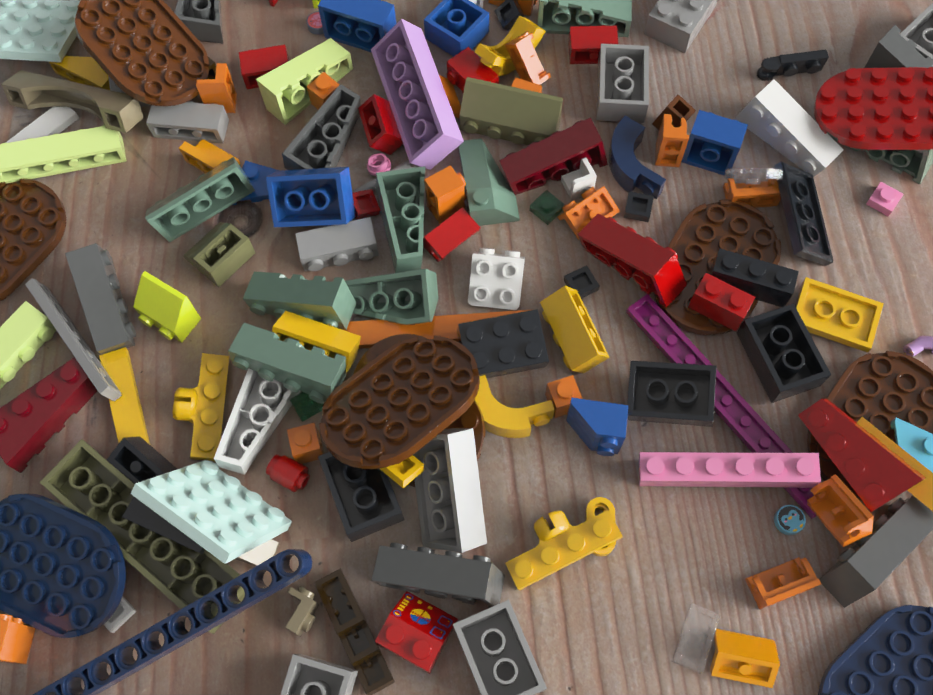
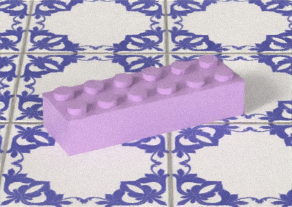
[371,19,464,170]

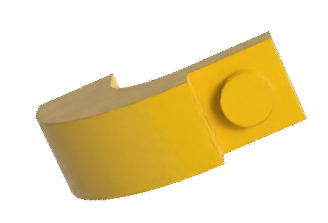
[475,16,546,76]
[475,375,555,438]

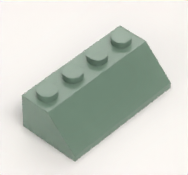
[145,157,255,242]

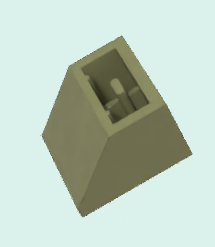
[183,222,255,287]

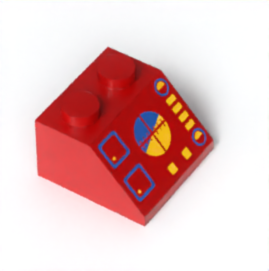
[374,591,458,674]

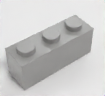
[146,101,229,143]
[295,217,379,271]

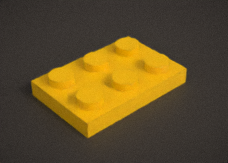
[795,277,884,353]

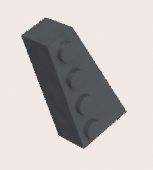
[372,543,505,608]

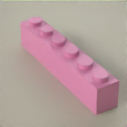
[639,452,821,488]

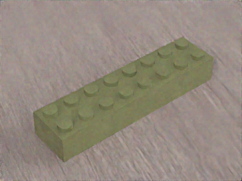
[39,439,245,634]

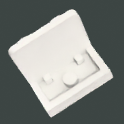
[468,248,525,310]

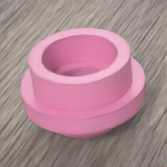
[367,153,391,176]

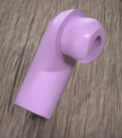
[903,335,933,357]

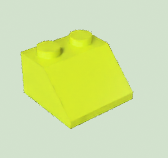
[133,271,201,343]

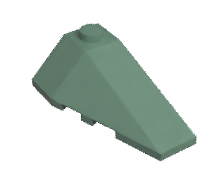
[458,138,520,226]
[345,269,439,325]

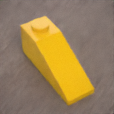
[49,56,110,90]

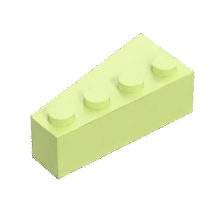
[256,38,353,125]

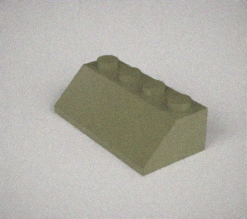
[460,77,563,145]

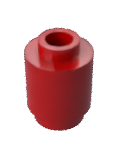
[266,454,310,492]

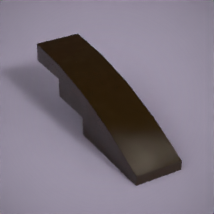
[314,568,395,695]

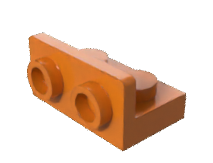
[557,186,620,240]

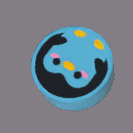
[774,505,806,535]

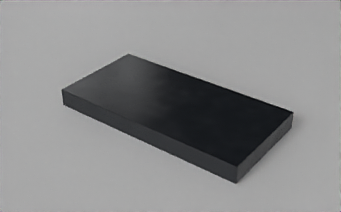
[774,161,833,266]

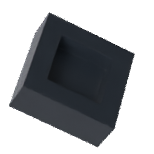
[494,0,525,31]
[624,191,654,222]
[564,265,600,299]

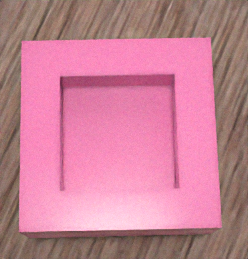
[866,182,903,217]

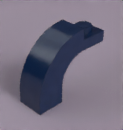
[609,116,666,199]

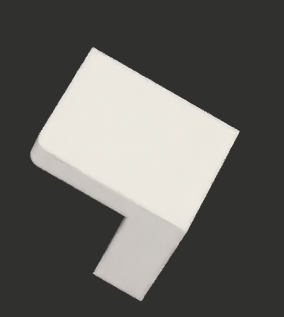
[561,157,597,201]

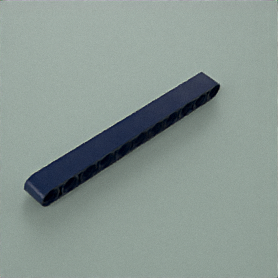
[33,549,312,695]

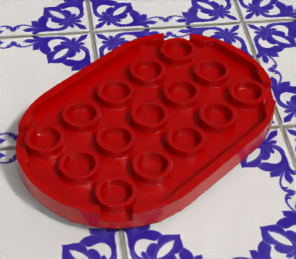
[814,67,933,150]

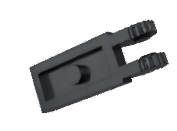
[757,49,829,81]

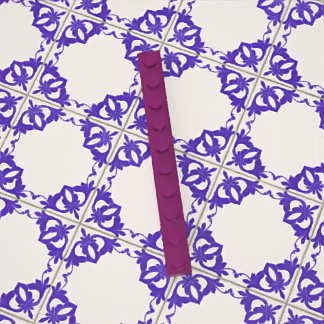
[626,294,821,519]

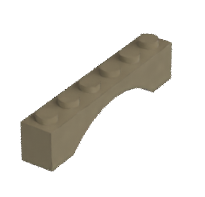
[1,70,144,133]

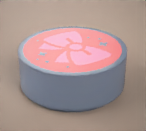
[306,11,324,35]

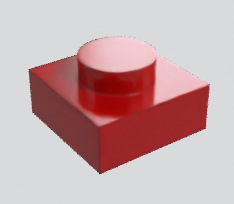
[353,189,381,220]

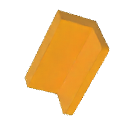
[179,139,240,173]
[710,629,780,688]

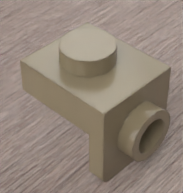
[285,586,319,637]

